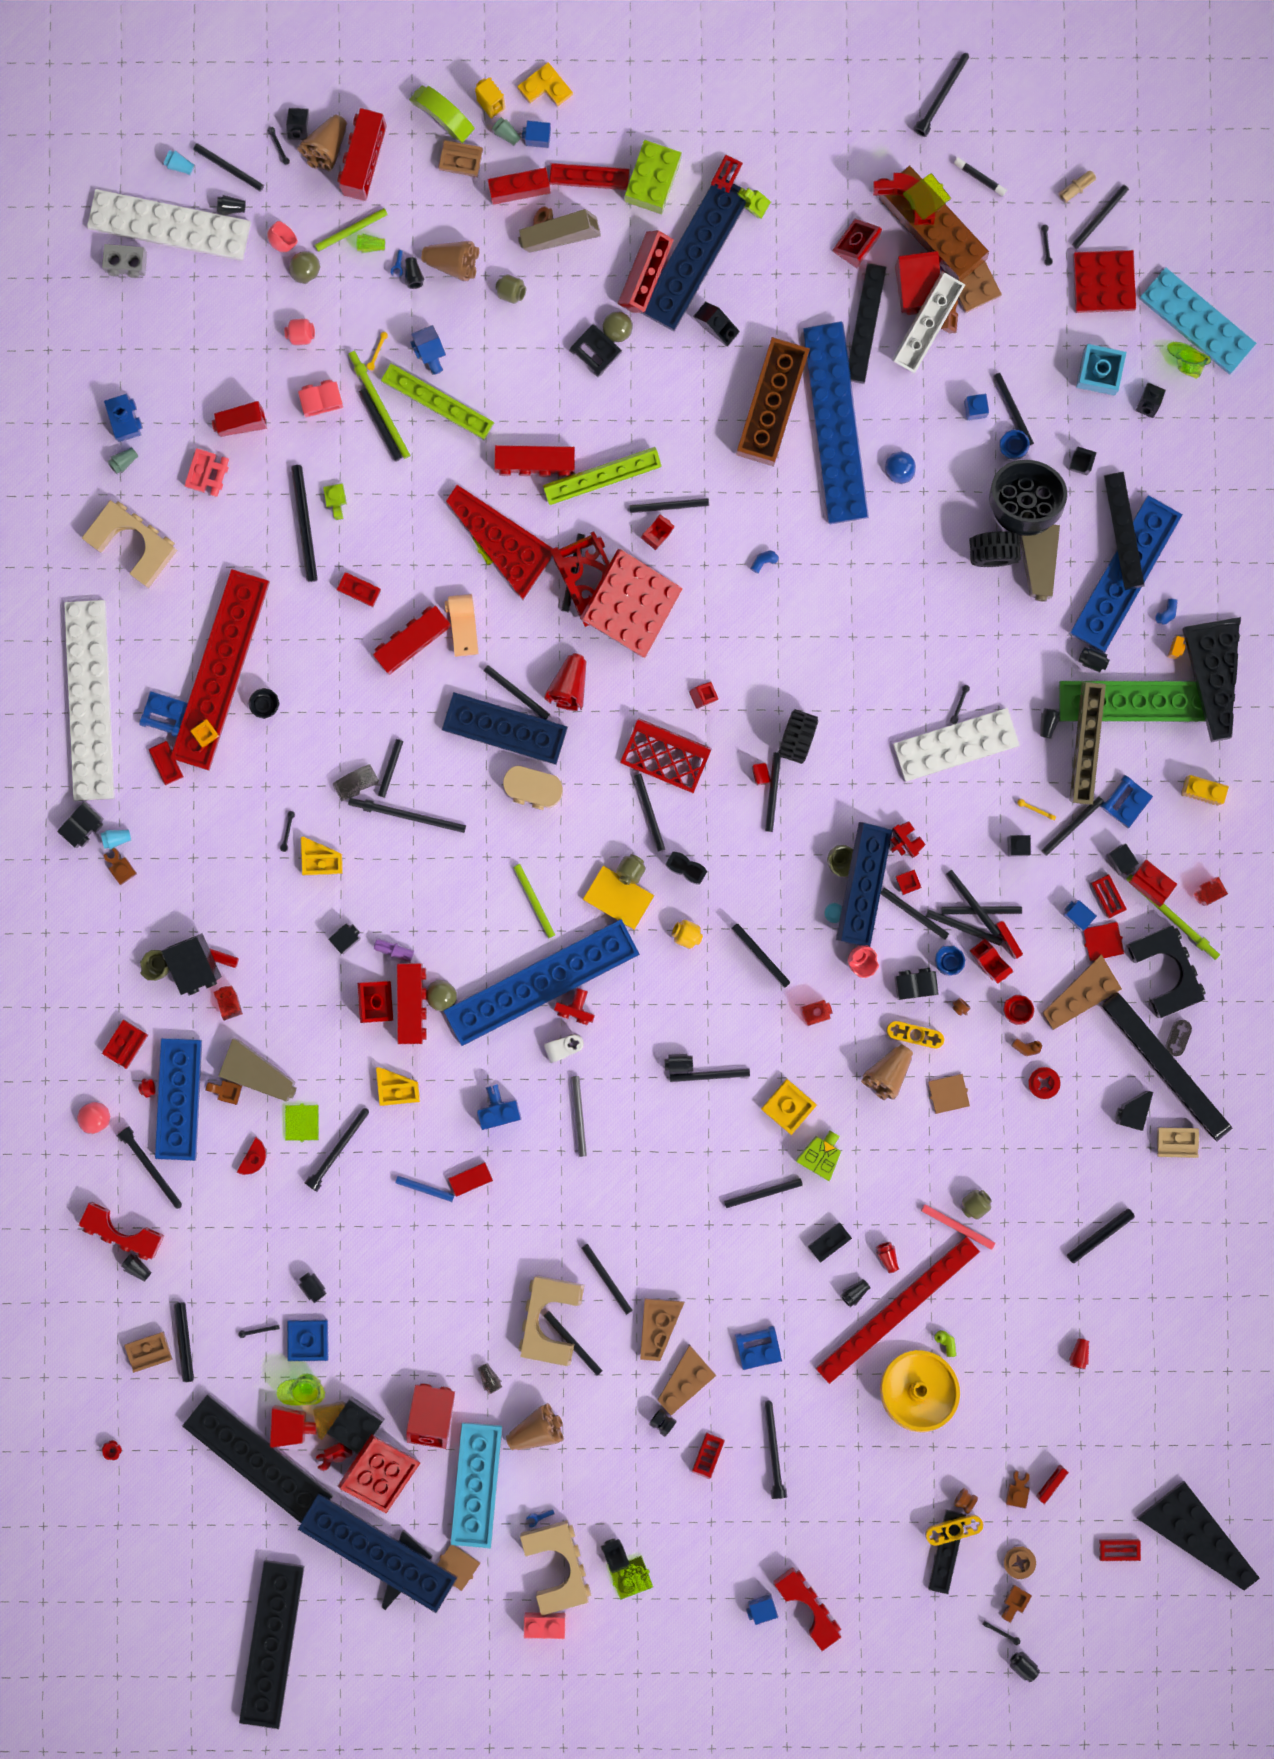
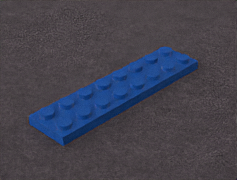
[1069,495,1183,653]

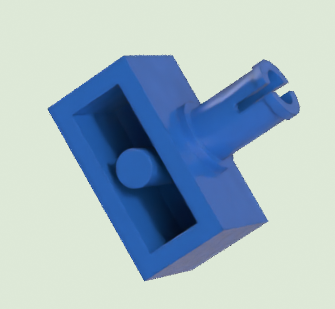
[410,325,446,375]
[104,394,143,442]
[477,1084,522,1130]

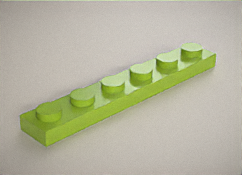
[381,364,494,440]
[543,447,662,505]

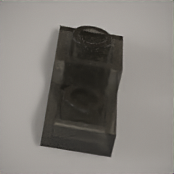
[333,764,379,801]

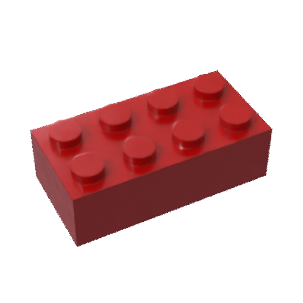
[337,108,387,201]

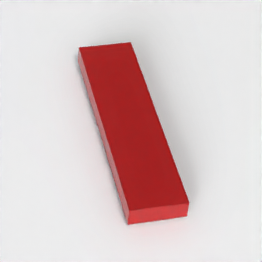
[549,163,630,190]

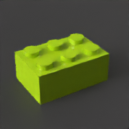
[625,140,682,215]

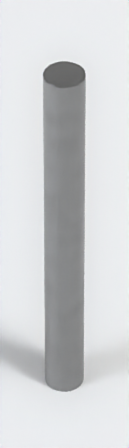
[571,1076,587,1157]

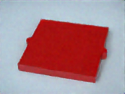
[1083,922,1124,961]

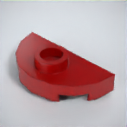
[236,1137,267,1175]

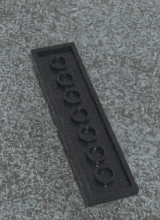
[182,1393,333,1523]
[239,1560,305,1729]

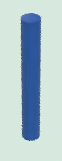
[395,1176,455,1202]

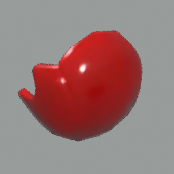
[1003,995,1034,1025]

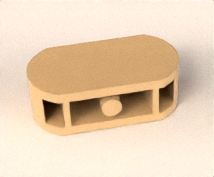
[503,766,563,810]

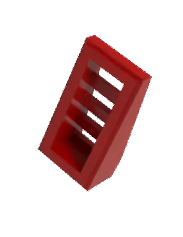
[691,1433,725,1479]

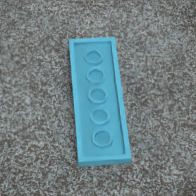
[1139,267,1257,375]
[451,1422,502,1549]

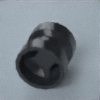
[649,1409,677,1437]

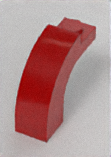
[873,173,935,225]

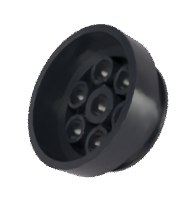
[989,460,1067,536]

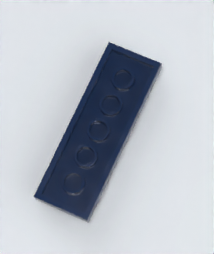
[442,692,568,765]
[836,822,893,947]

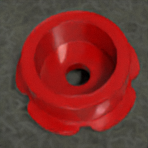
[138,1078,156,1098]
[102,1440,122,1461]

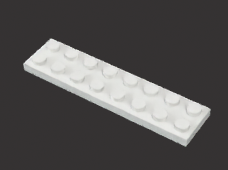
[87,189,251,261]

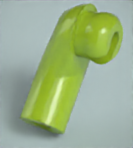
[934,1330,957,1357]

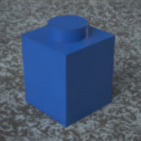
[522,121,551,148]
[964,393,989,421]
[1063,900,1097,931]
[746,1594,778,1625]

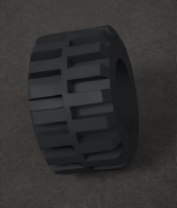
[969,531,1021,567]
[778,709,818,764]

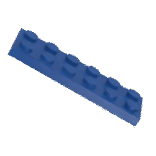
[155,1038,202,1161]

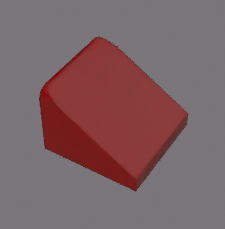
[689,682,719,709]
[752,763,771,786]

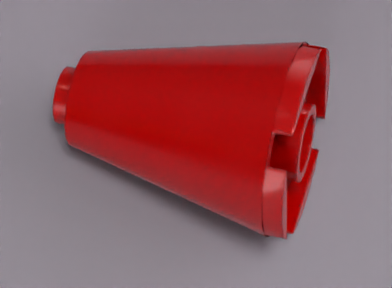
[544,653,587,711]

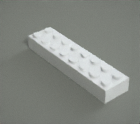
[892,271,965,373]

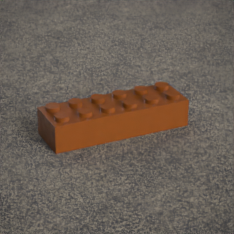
[879,165,989,282]
[736,337,810,467]

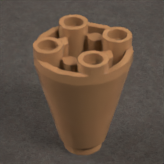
[297,115,347,171]
[422,241,480,281]
[861,1044,913,1100]
[506,1403,564,1450]

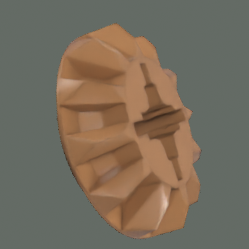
[1004,1546,1036,1579]

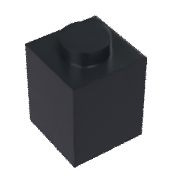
[1007,835,1031,857]
[1106,843,1139,876]
[328,923,361,954]

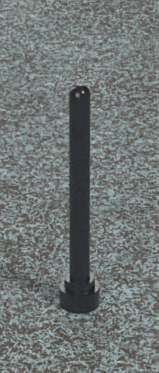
[913,53,969,137]
[304,1108,369,1192]
[116,1126,182,1209]
[765,1400,787,1499]

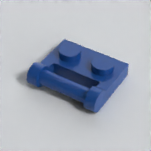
[139,691,188,737]
[1100,775,1153,828]
[735,1326,782,1370]

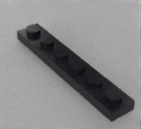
[848,263,887,384]
[1104,471,1145,590]

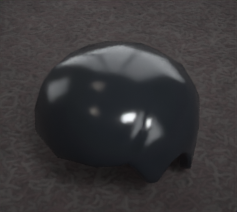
[248,688,280,719]

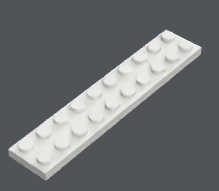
[64,600,115,801]

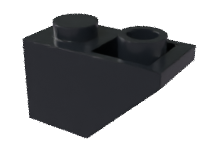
[693,301,740,347]

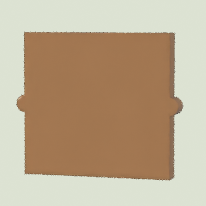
[928,1074,970,1114]
[438,1544,480,1591]

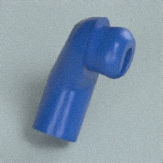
[750,550,779,574]
[1155,599,1178,625]

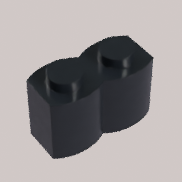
[57,802,104,848]
[665,851,708,885]
[894,968,939,1000]

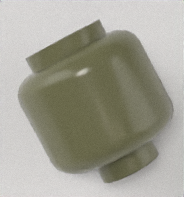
[495,274,526,304]
[616,854,646,885]
[962,1189,992,1219]

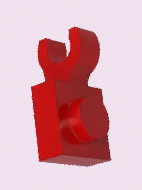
[316,1442,353,1471]

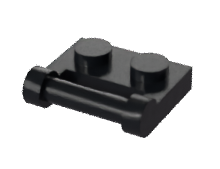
[569,324,622,377]

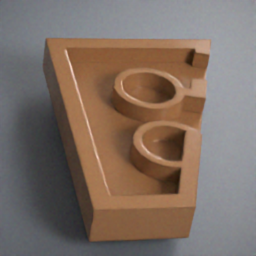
[640,1298,685,1361]
[658,1345,716,1415]

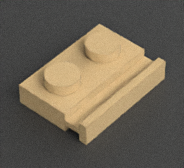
[1157,1127,1199,1158]

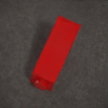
[212,401,267,437]

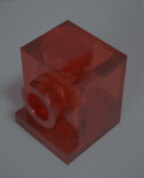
[1194,877,1228,906]
[801,1000,833,1026]

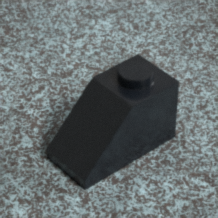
[1115,1091,1153,1131]

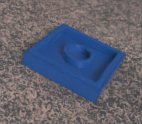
[287,1320,329,1361]

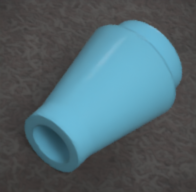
[163,150,195,175]
[101,829,131,850]

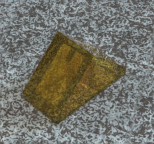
[313,1401,346,1440]

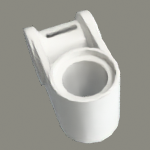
[544,1034,584,1063]

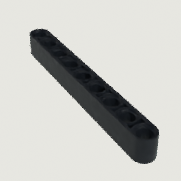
[1102,992,1233,1142]

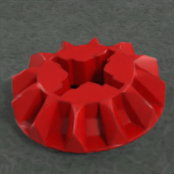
[1028,1067,1061,1099]

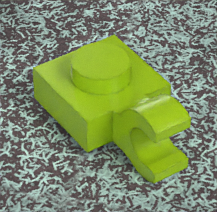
[738,187,771,219]
[323,483,347,520]

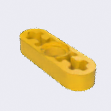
[886,1021,944,1049]
[925,1514,983,1546]

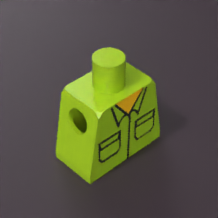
[795,1130,841,1181]

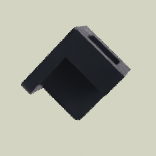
[1068,447,1097,475]

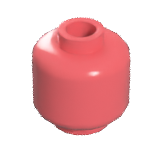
[285,318,315,345]

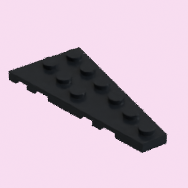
[1182,617,1241,742]
[1137,1481,1260,1591]

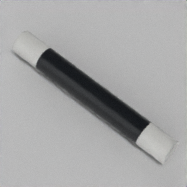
[954,157,1007,197]

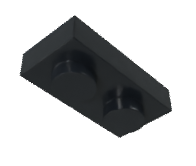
[808,1222,852,1263]

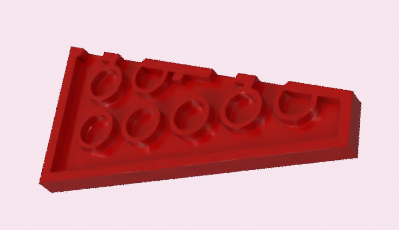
[446,485,553,600]

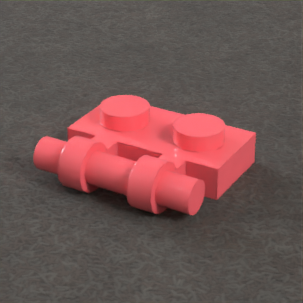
[184,448,229,497]

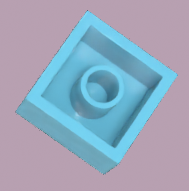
[1076,344,1127,396]

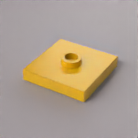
[761,1079,817,1135]

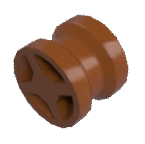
[953,1488,978,1514]

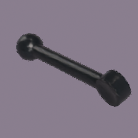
[268,127,290,165]
[1041,224,1053,266]
[950,685,970,724]
[280,811,295,852]
[238,1325,280,1338]
[982,1621,1021,1645]

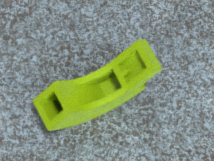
[409,85,475,143]

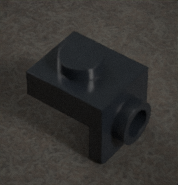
[286,108,309,140]
[1136,382,1166,418]
[601,1539,630,1573]

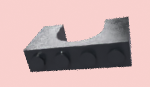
[1126,926,1206,1018]

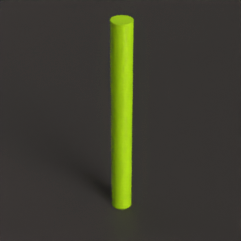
[315,208,388,252]
[513,864,555,939]

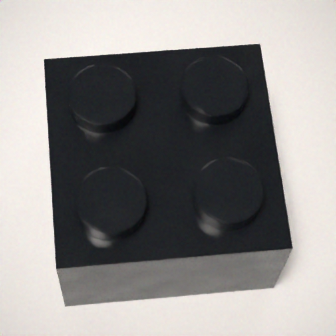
[327,1396,385,1454]

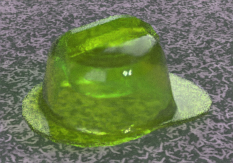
[1167,342,1211,378]
[276,1373,325,1406]

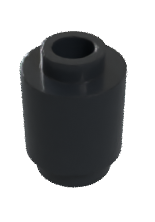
[1078,647,1110,673]
[665,1054,693,1075]
[298,1272,327,1303]
[1010,1652,1040,1682]

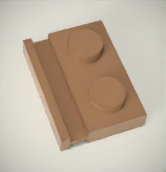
[439,140,483,177]
[124,1331,173,1373]

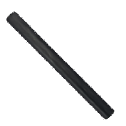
[291,465,318,582]

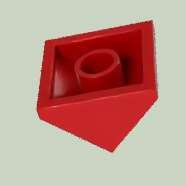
[832,219,882,268]
[357,981,394,1023]

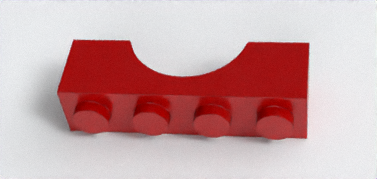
[78,1202,165,1260]
[774,1567,842,1651]

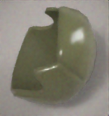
[289,251,320,284]
[603,312,633,342]
[827,845,853,877]
[140,950,170,981]
[426,980,457,1011]

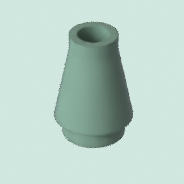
[492,117,521,146]
[107,447,138,474]

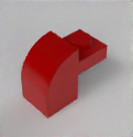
[970,939,1014,984]

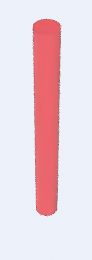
[921,1204,995,1250]

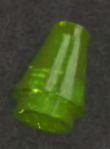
[356,233,385,253]

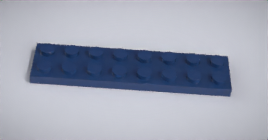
[640,175,747,332]
[297,1493,458,1613]

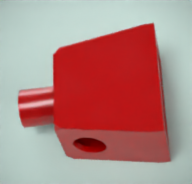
[270,1406,317,1447]

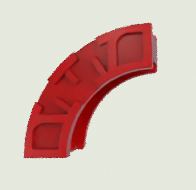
[550,531,610,627]

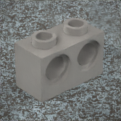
[102,244,147,278]

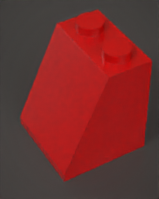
[895,251,940,315]
[406,1384,455,1449]

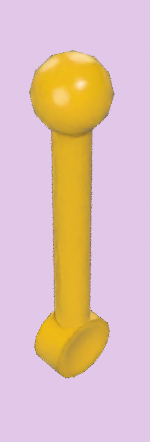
[367,332,388,371]
[1017,799,1056,821]

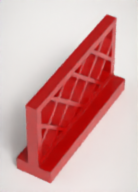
[620,718,712,793]

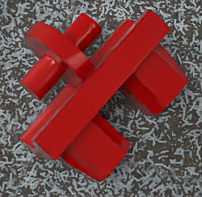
[890,821,926,858]

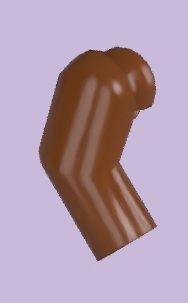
[1011,1038,1042,1056]

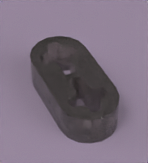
[1165,1020,1192,1056]

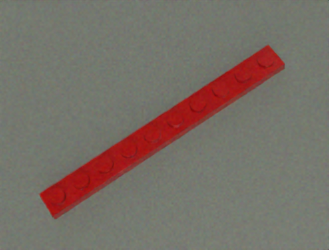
[816,1236,980,1384]

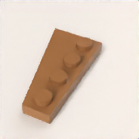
[1042,955,1122,1030]

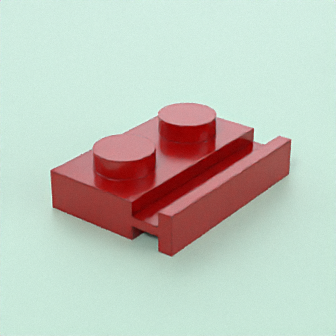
[1128,859,1177,907]
[102,1020,149,1069]

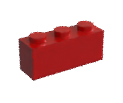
[488,168,551,205]

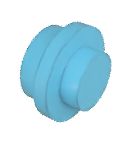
[824,903,842,923]

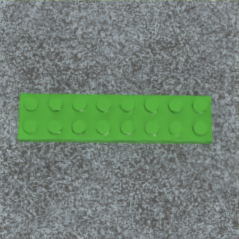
[1059,681,1206,722]

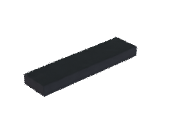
[731,924,790,988]
[928,1510,966,1594]

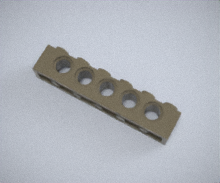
[1069,682,1106,805]

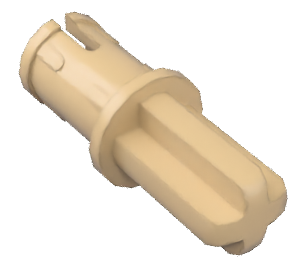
[1059,171,1096,203]

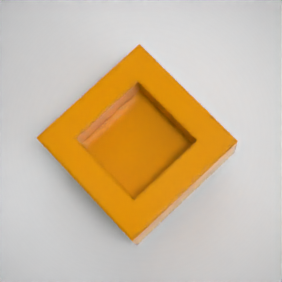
[1167,636,1186,659]
[191,719,219,748]

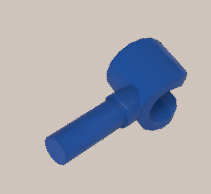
[391,250,403,277]
[526,1510,555,1528]

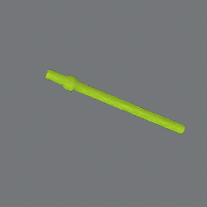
[348,351,411,459]
[1126,874,1221,960]

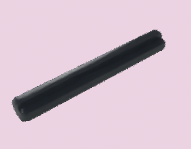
[1067,1209,1135,1263]
[174,1302,194,1382]

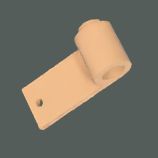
[445,594,479,657]

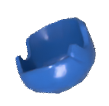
[1000,429,1030,460]
[885,451,916,484]
[935,946,966,976]

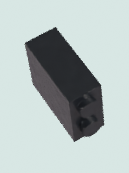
[161,933,222,996]

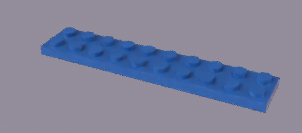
[803,321,869,525]
[444,919,640,1046]

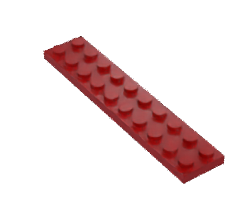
[171,569,270,771]

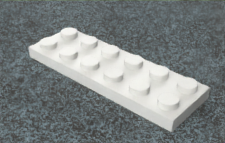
[893,708,1020,782]

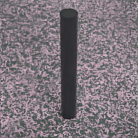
[377,739,404,798]

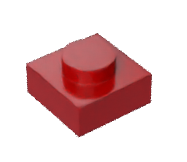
[896,869,922,895]

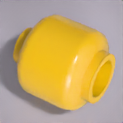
[672,920,703,949]

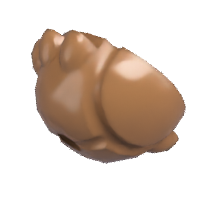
[533,206,553,225]

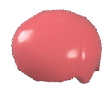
[267,221,298,252]
[848,945,879,978]
[77,1102,111,1134]

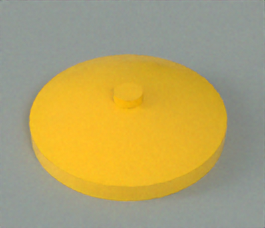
[880,1350,960,1432]

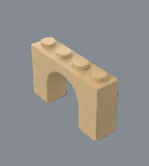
[82,500,177,588]
[519,1276,585,1366]
[520,1520,591,1616]

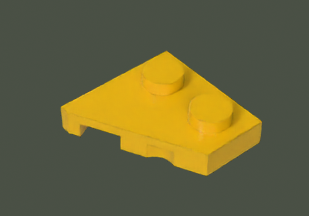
[301,837,343,876]
[376,1067,420,1106]

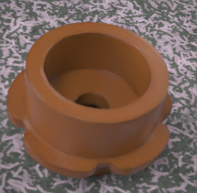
[952,997,971,1016]

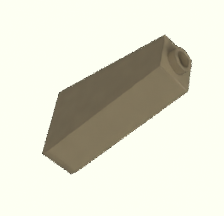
[518,209,601,253]
[1019,524,1060,602]
[218,1038,297,1101]

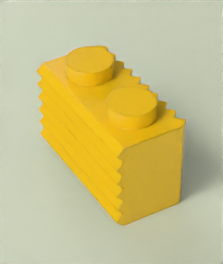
[475,77,505,119]
[1181,775,1229,806]

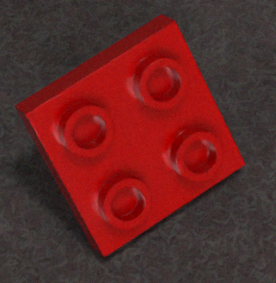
[554,988,595,1025]

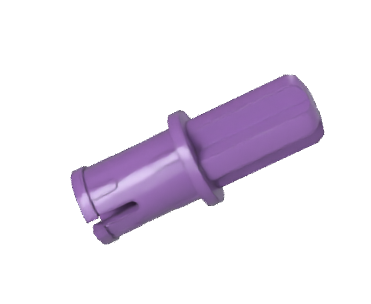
[374,939,414,963]

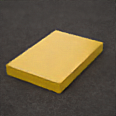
[583,866,655,930]

